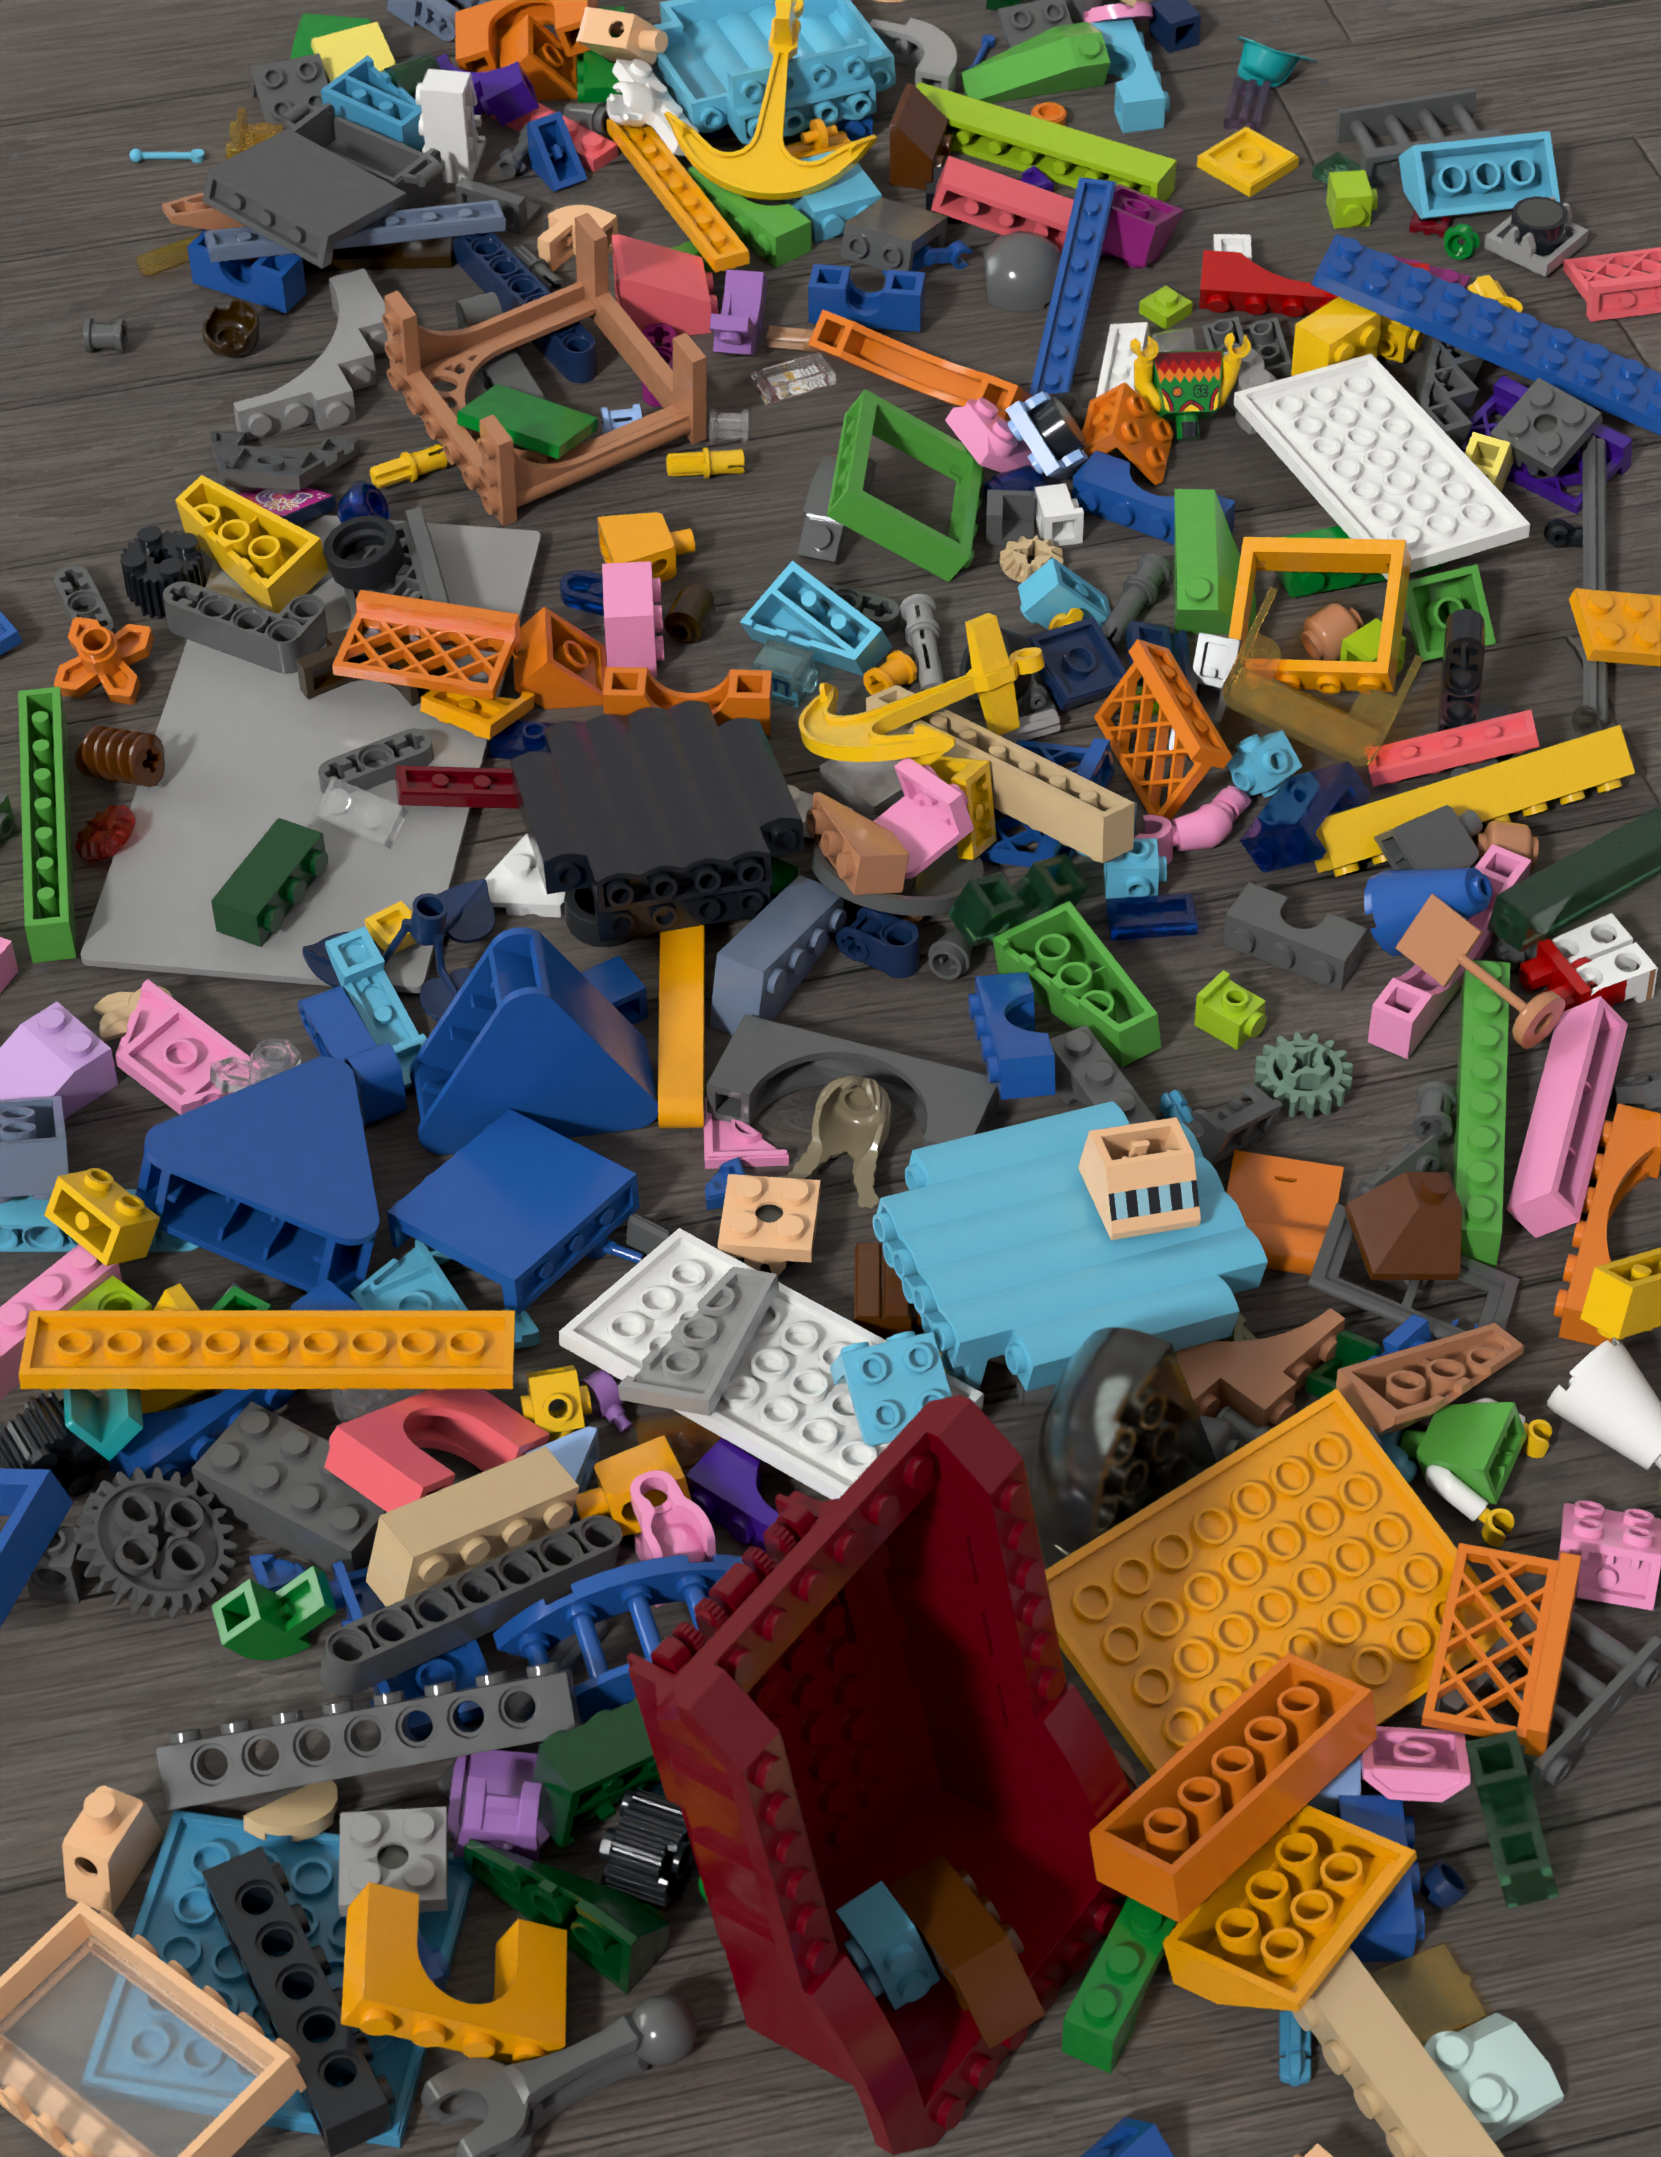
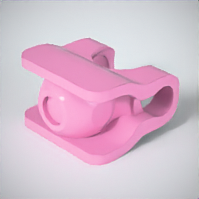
[630,1470,716,1607]

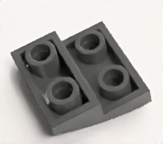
[1202,316,1292,379]

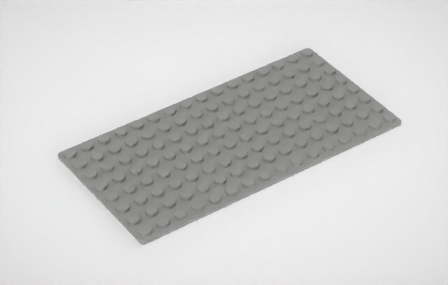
[80,515,541,993]

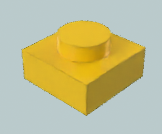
[364,901,417,954]

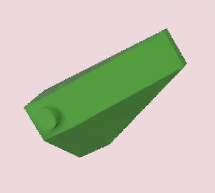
[960,22,1110,103]
[1174,489,1256,635]

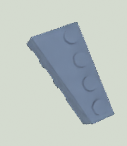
[709,875,847,1036]

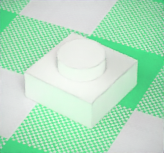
[1213,234,1252,261]

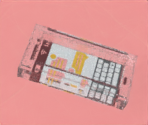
[751,352,836,405]

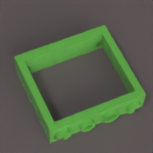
[827,389,985,582]

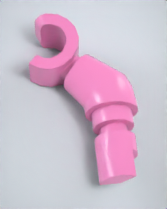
[1134,785,1252,865]

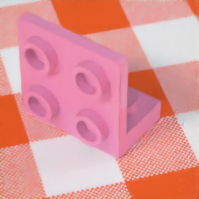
[1557,1500,1661,1611]

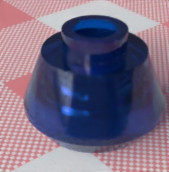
[338,481,389,523]

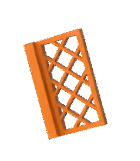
[332,590,521,700]
[1094,639,1232,821]
[1422,1543,1581,1757]

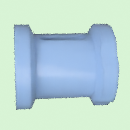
[601,404,642,434]

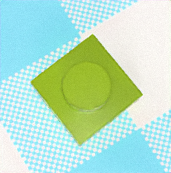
[1139,285,1193,330]

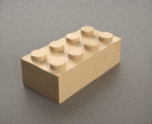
[366,1446,579,1607]

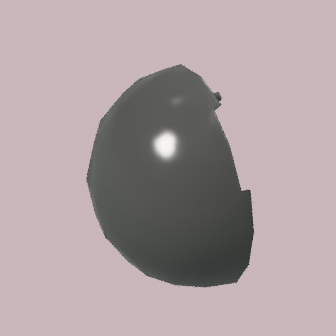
[983,231,1062,312]

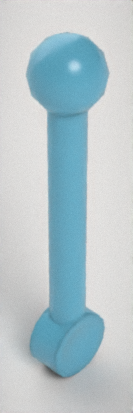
[129,148,205,163]

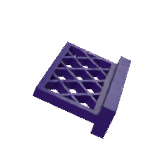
[1461,376,1632,514]

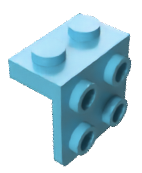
[830,1331,952,1447]

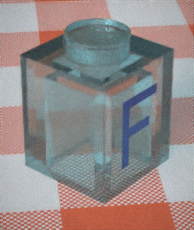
[752,639,818,708]

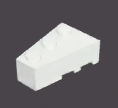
[416,69,487,184]

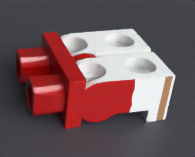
[1518,913,1658,1012]

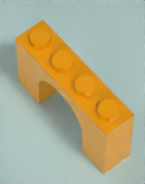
[341,1882,567,2064]

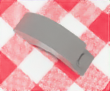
[869,18,957,93]

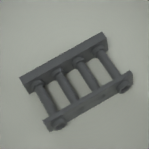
[1336,88,1504,187]
[1437,1584,1661,1798]

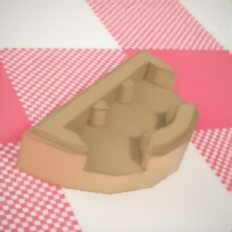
[244,1780,338,1842]

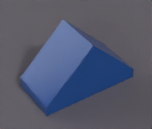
[527,111,587,192]

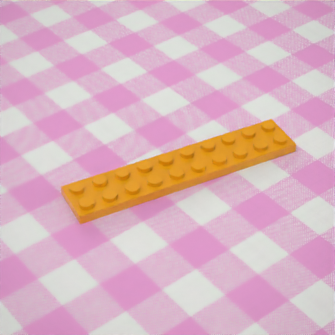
[19,1310,515,1390]

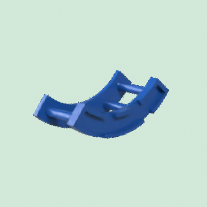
[493,1554,744,1725]

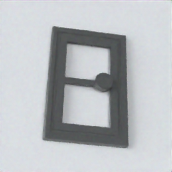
[1307,1203,1520,1340]

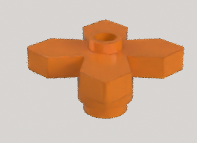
[54,617,154,705]

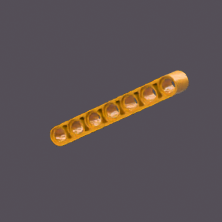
[658,925,705,1129]

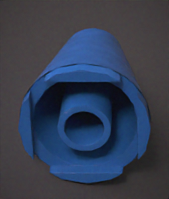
[1364,868,1492,956]

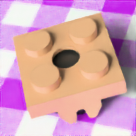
[718,1174,821,1276]

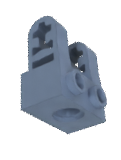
[387,0,492,41]

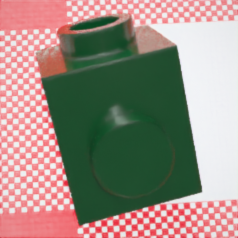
[1306,1330,1381,1398]

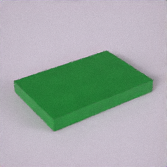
[457,384,598,459]

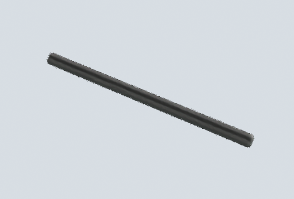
[1583,435,1608,730]

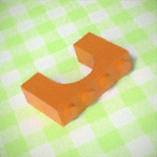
[455,0,598,72]

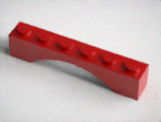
[1199,250,1429,317]

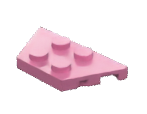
[115,979,274,1115]

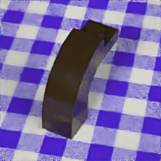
[296,627,447,707]

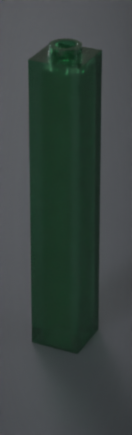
[1487,806,1661,952]

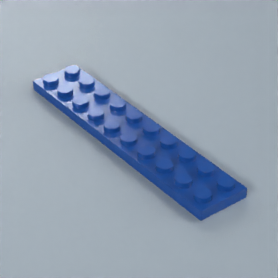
[1311,234,1661,435]

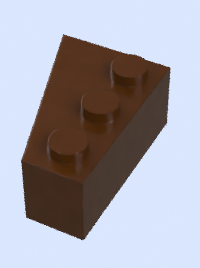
[887,1853,1045,2050]

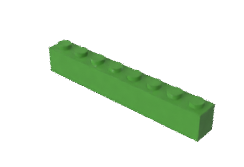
[18,686,77,963]
[1452,959,1510,1269]

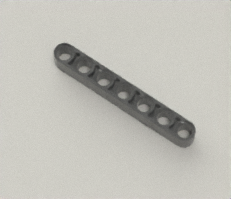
[320,1515,622,1696]

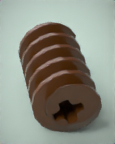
[74,725,165,788]

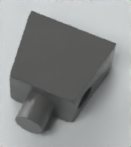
[1374,805,1483,870]

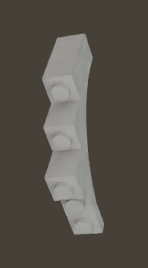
[233,269,388,441]

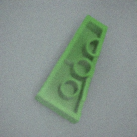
[993,901,1161,1067]

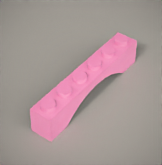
[1368,844,1532,1059]

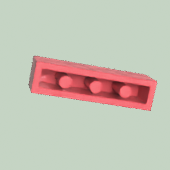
[931,156,1074,252]

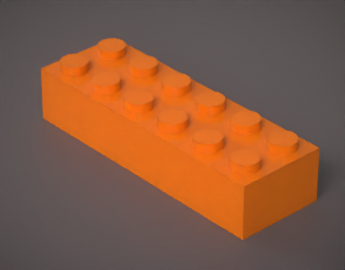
[1089,1652,1377,1923]

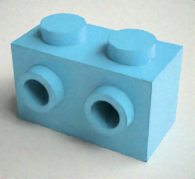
[836,1880,940,2010]

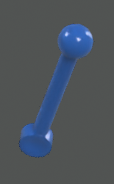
[965,35,995,70]

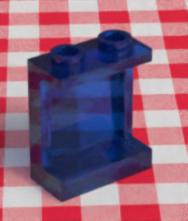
[1239,761,1371,873]

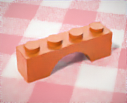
[603,667,773,735]

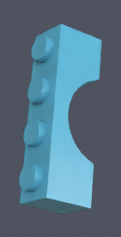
[1091,18,1170,133]

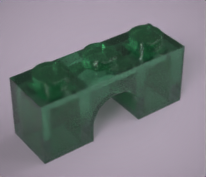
[948,853,1089,947]
[1465,1730,1560,1909]

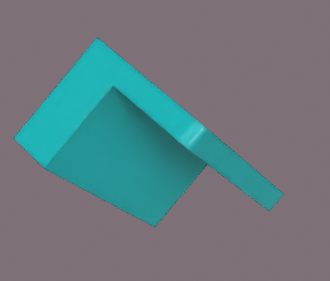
[63,1389,143,1461]

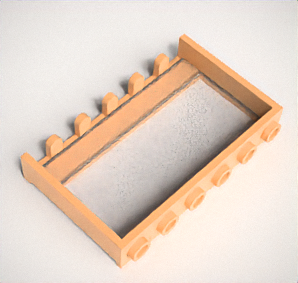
[0,1901,307,2157]

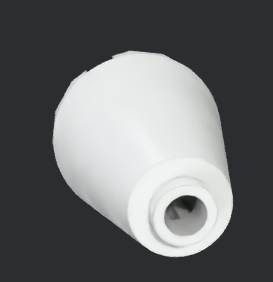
[1547,1337,1661,1471]

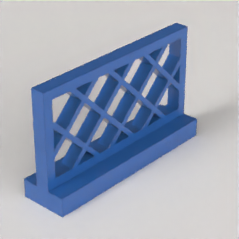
[979,738,1115,882]

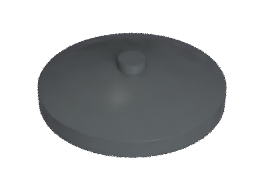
[811,815,984,916]

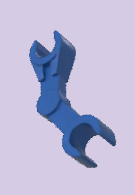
[881,241,973,277]

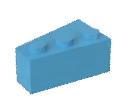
[321,55,425,152]

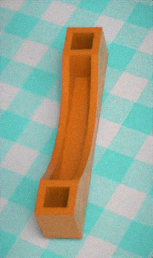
[808,310,1033,422]

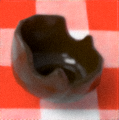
[202,299,260,357]

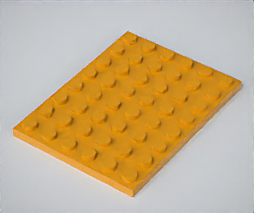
[1045,1388,1513,1776]

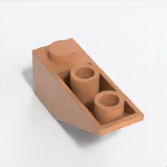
[806,792,909,895]

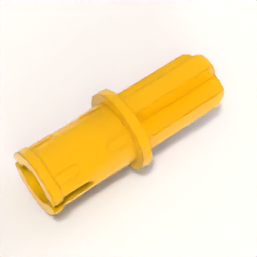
[369,444,447,489]
[666,447,744,479]

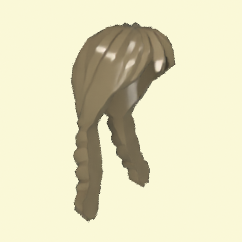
[779,1075,892,1211]

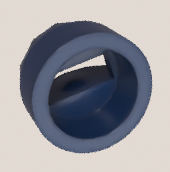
[1421,1861,1468,1909]

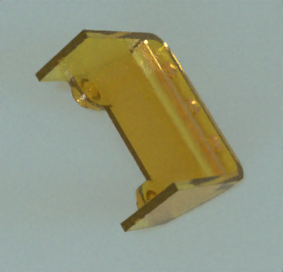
[1222,586,1424,767]

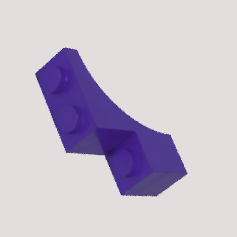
[434,53,539,126]

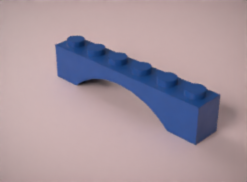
[109,1279,364,1481]

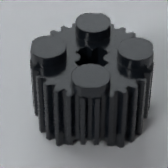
[120,526,206,619]
[0,1392,103,1496]
[599,1787,693,1908]

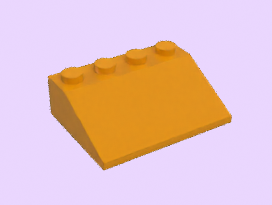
[1162,1805,1417,2012]

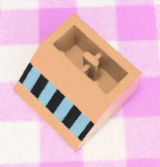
[1078,1117,1201,1240]

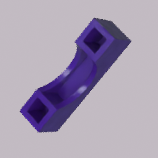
[685,1438,779,1553]

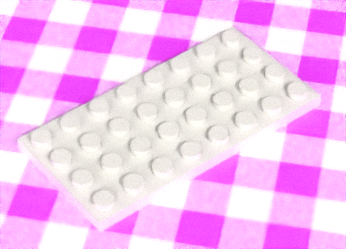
[1234,354,1530,580]
[559,1228,984,1500]

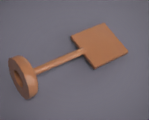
[1395,894,1565,1049]

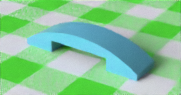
[325,926,427,1089]

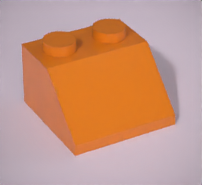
[500,14,578,101]
[513,606,607,709]

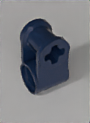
[835,907,920,978]

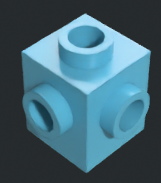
[1227,730,1302,798]
[1104,838,1167,900]

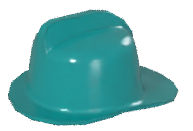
[1237,36,1318,88]

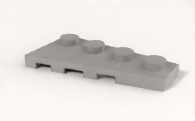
[618,1267,779,1416]

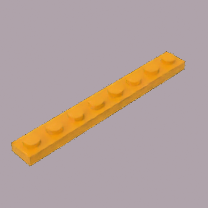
[607,119,750,273]

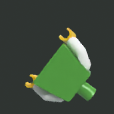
[1400,1397,1552,1547]

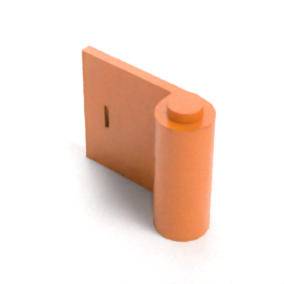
[1226,1150,1344,1275]

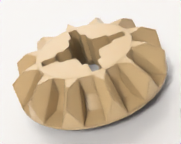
[1000,535,1064,583]

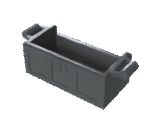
[280,102,445,210]

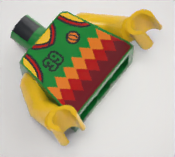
[1130,333,1251,441]

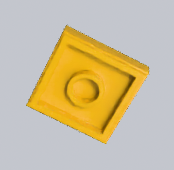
[1197,127,1299,197]

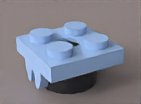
[1006,391,1088,480]

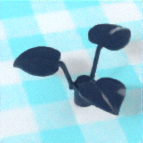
[302,879,495,1021]

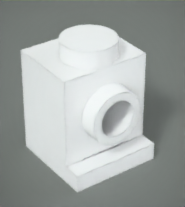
[1034,483,1084,546]

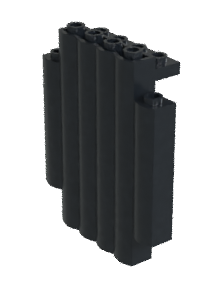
[510,701,804,942]

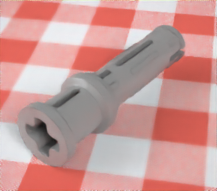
[900,594,944,692]

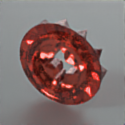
[75,804,136,862]

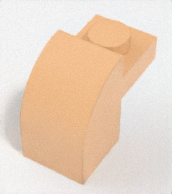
[537,205,618,272]

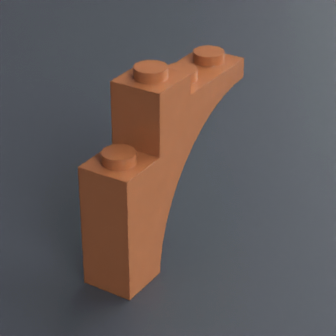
[1103,1308,1345,1429]

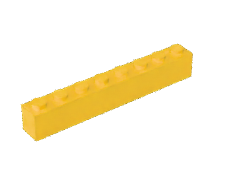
[1303,725,1635,877]

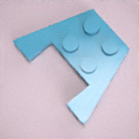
[350,1239,541,1349]

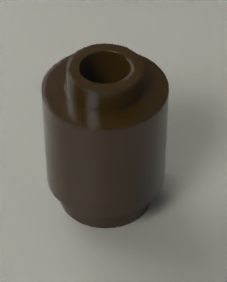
[664,584,715,644]

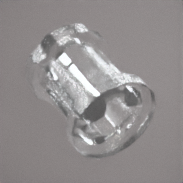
[709,408,749,444]

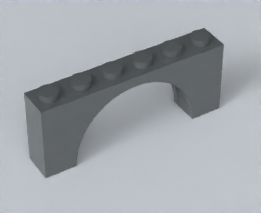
[707,1014,999,1148]

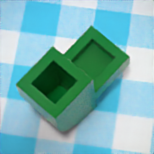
[211,1566,337,1660]

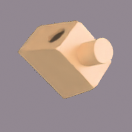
[577,7,668,66]
[62,1785,163,1915]

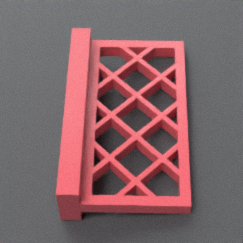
[1563,247,1661,322]

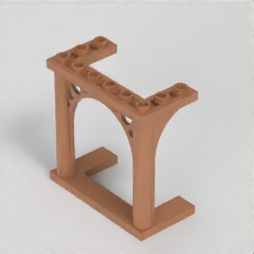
[382,212,706,527]

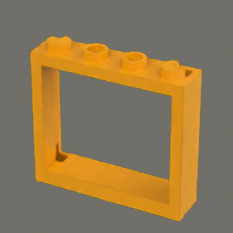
[1229,537,1412,695]

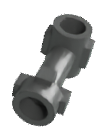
[497,121,530,177]

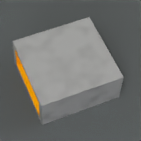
[819,759,904,815]

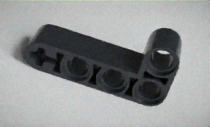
[1437,609,1515,761]

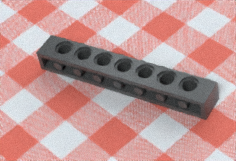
[156,1662,582,1811]

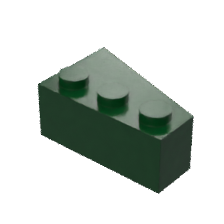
[532,1697,662,1850]

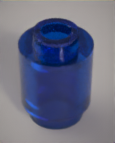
[984,465,1045,500]

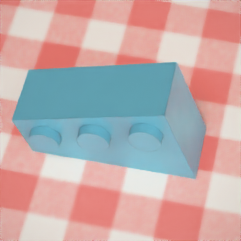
[740,561,893,677]

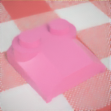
[945,398,1039,484]
[1361,1726,1471,1802]

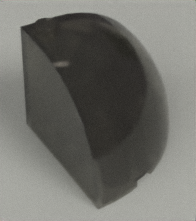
[1031,1327,1217,1567]

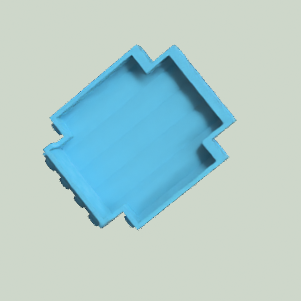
[651,0,896,144]
[873,1101,1268,1392]

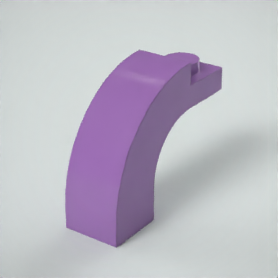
[710,269,768,356]

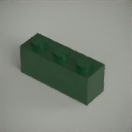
[211,818,328,947]

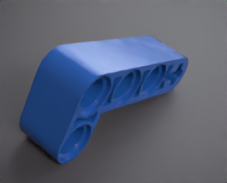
[297,986,407,1126]

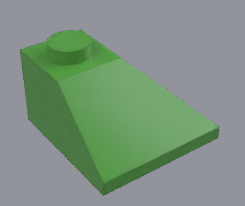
[1405,564,1496,662]

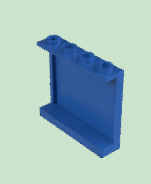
[387,1109,640,1314]

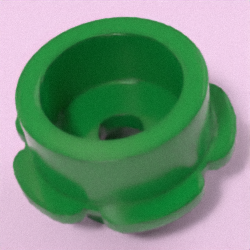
[1444,224,1480,260]

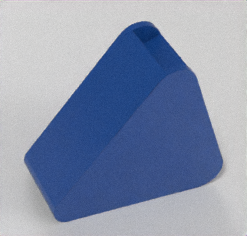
[409,927,658,1155]
[135,1056,380,1298]

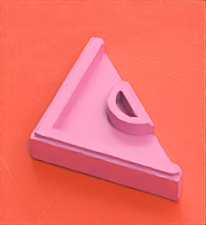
[703,1098,789,1169]

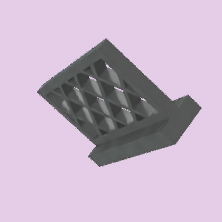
[344,506,450,620]

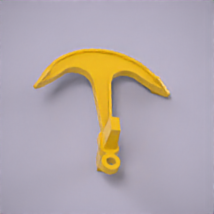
[664,0,878,200]
[799,613,1045,765]

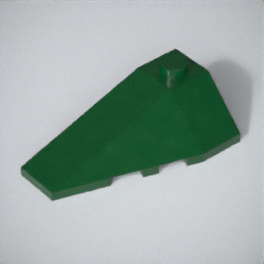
[464,1839,670,1995]

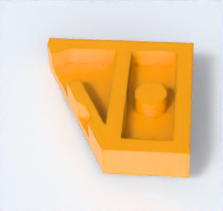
[420,690,535,740]

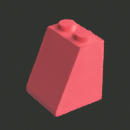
[612,234,718,336]

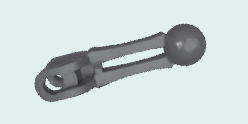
[421,1995,697,2157]

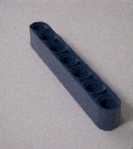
[452,232,597,383]

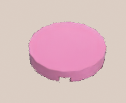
[1083,2,1153,24]

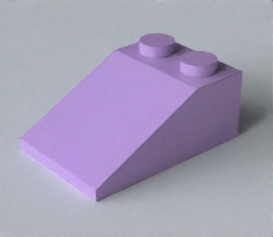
[0,1002,118,1119]

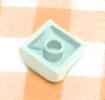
[1424,2013,1564,2142]

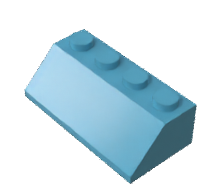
[1398,131,1560,220]

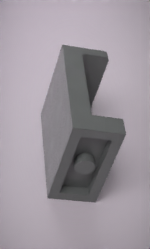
[841,197,948,271]

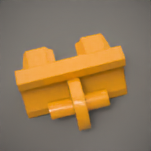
[784,118,853,160]

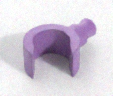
[579,1369,633,1434]

